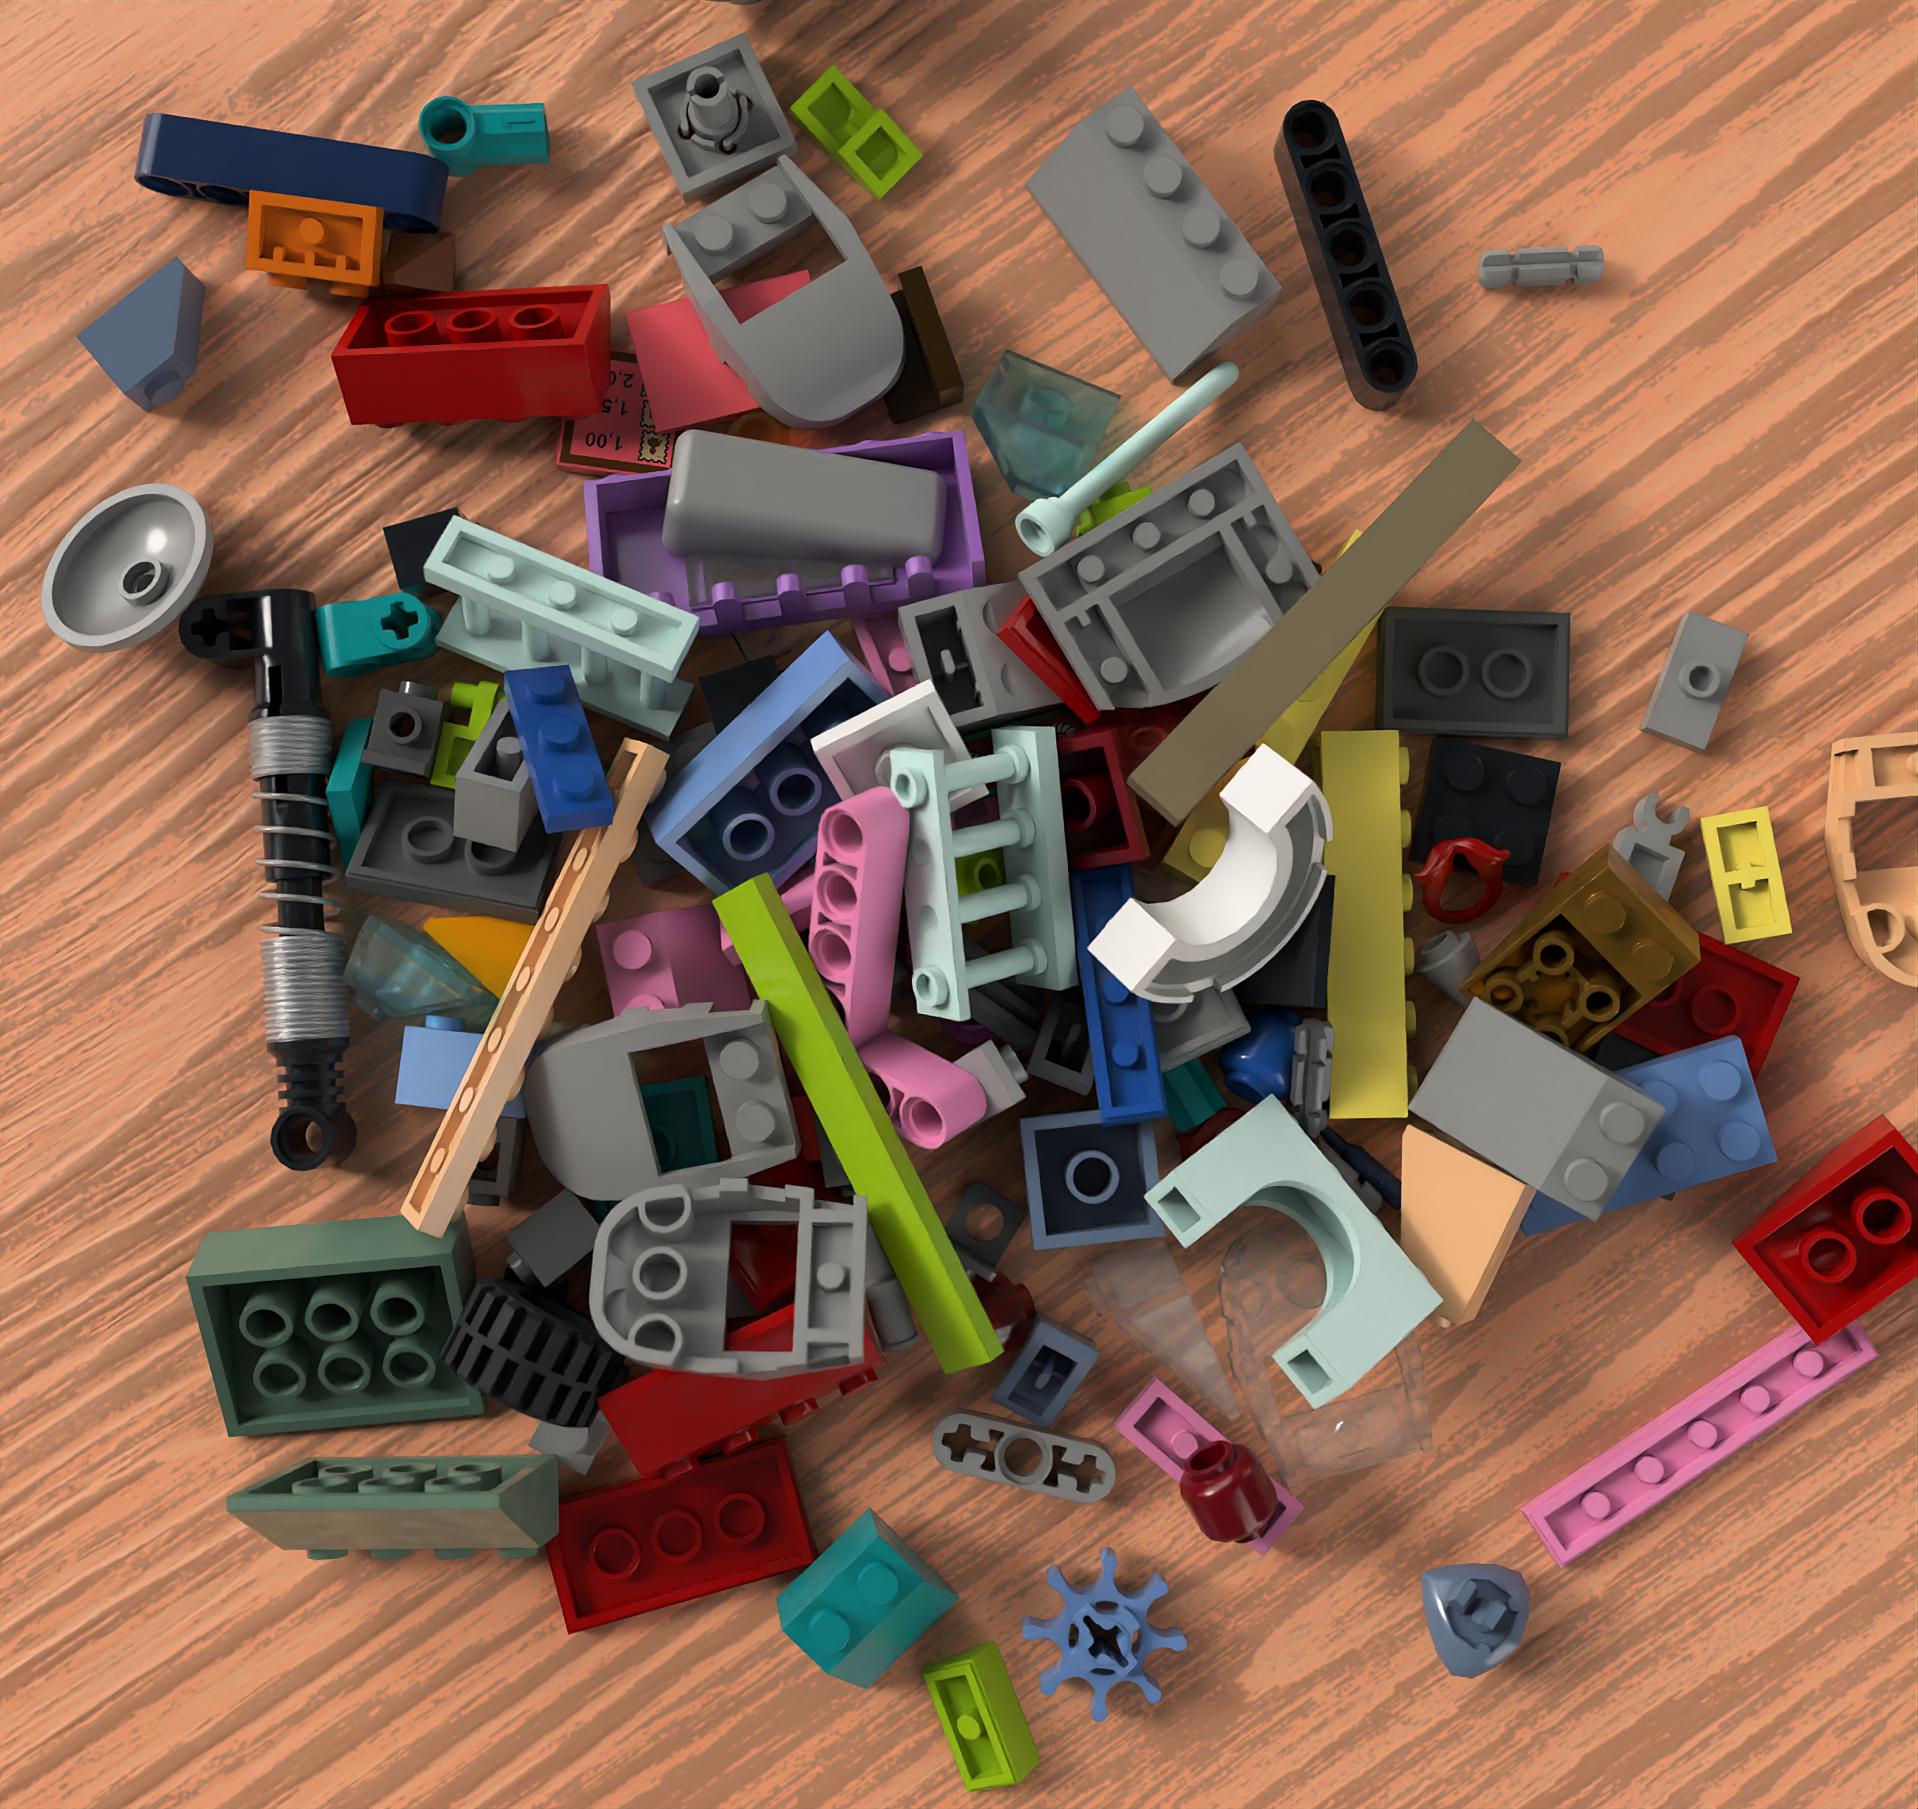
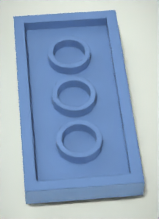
[1520,1035,1778,1236]

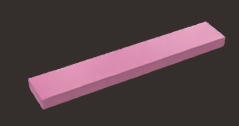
[1520,1320,1880,1568]

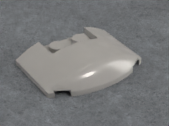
[1017,441,1320,711]

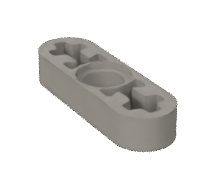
[932,1408,1116,1504]

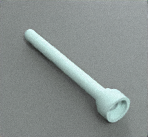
[1015,361,1239,557]

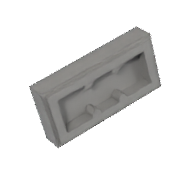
[1639,611,1749,753]

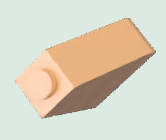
[1400,1123,1537,1328]

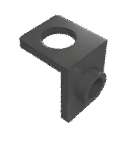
[944,1180,1026,1283]

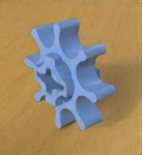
[1022,1547,1187,1722]

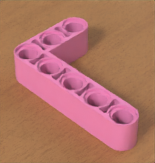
[808,786,987,1149]

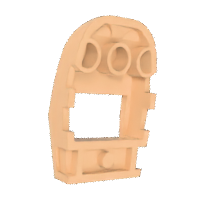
[1824,731,1918,988]

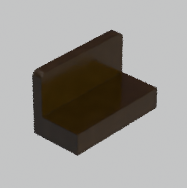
[883,266,964,424]

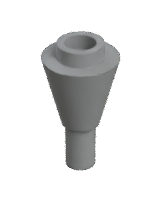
[1417,930,1481,1009]

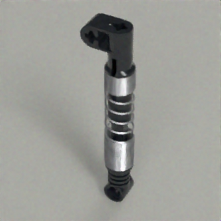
[178,589,357,1171]

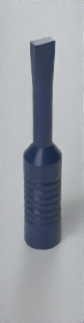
[1287,1098,1402,1211]

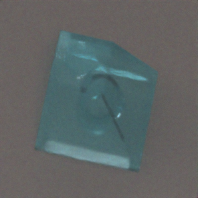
[971,349,1122,503]
[341,914,500,1021]

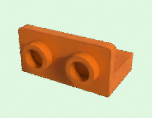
[246,190,386,298]

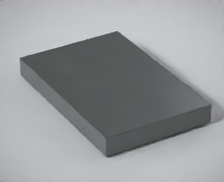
[1375,606,1570,741]
[344,777,570,925]

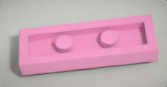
[1113,1375,1305,1557]

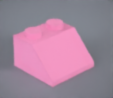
[595,904,752,1053]

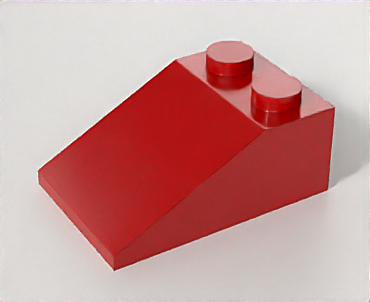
[1732,1114,1918,1346]

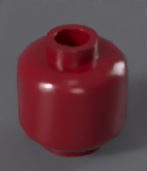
[1179,1440,1278,1543]

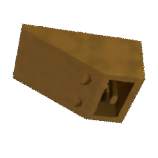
[1457,842,1700,1054]

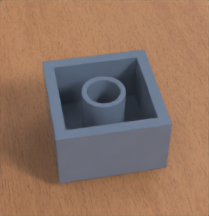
[1017,1107,1166,1251]

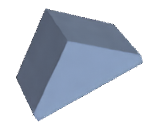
[991,1310,1099,1430]

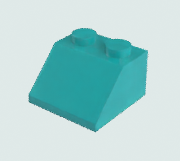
[776,1508,959,1689]

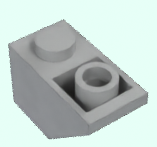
[951,1040,1029,1136]

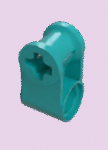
[314,593,444,678]

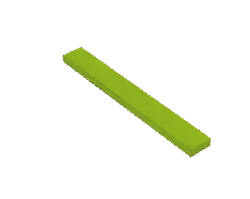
[712,872,1004,1375]

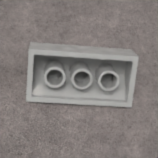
[1025,86,1282,384]

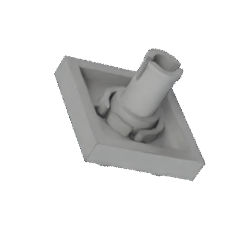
[631,32,798,204]

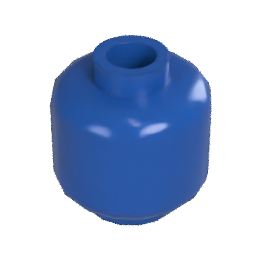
[1218,1006,1302,1105]

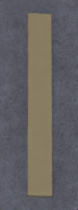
[1126,419,1522,828]

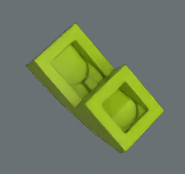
[787,64,924,201]

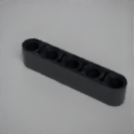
[1273,100,1418,411]

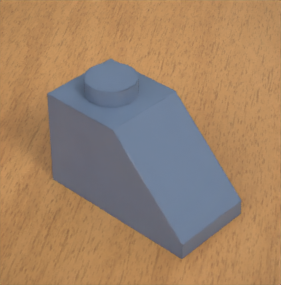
[76,257,205,412]

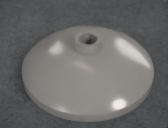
[41,483,214,653]

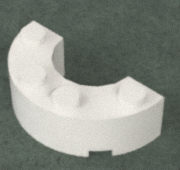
[1087,743,1333,1004]

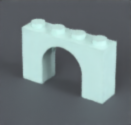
[1143,1093,1444,1410]

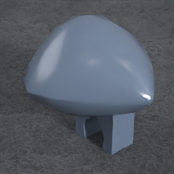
[1421,1563,1530,1679]

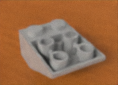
[898,580,1067,737]

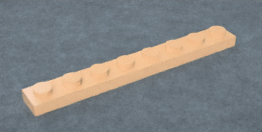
[400,737,670,1239]

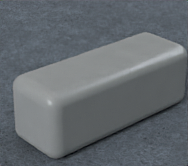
[662,429,948,580]

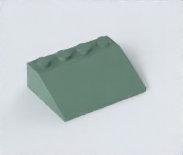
[186,1210,487,1437]
[226,1454,559,1560]

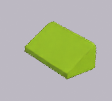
[921,1641,1040,1793]

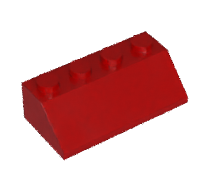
[331,284,611,429]
[596,1303,888,1484]

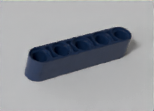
[134,113,449,233]

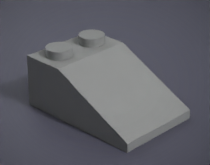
[1408,996,1666,1222]

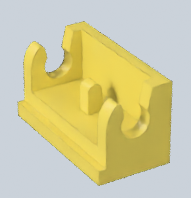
[1699,806,1793,945]

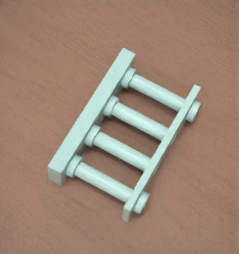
[423,515,699,742]
[889,725,1079,1021]

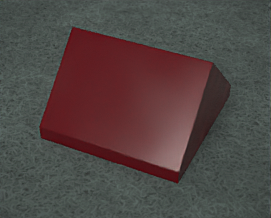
[1056,726,1151,872]

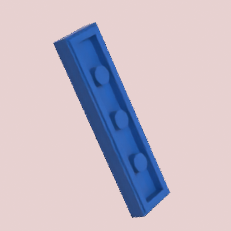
[1068,862,1168,1127]

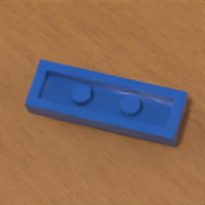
[504,665,615,833]

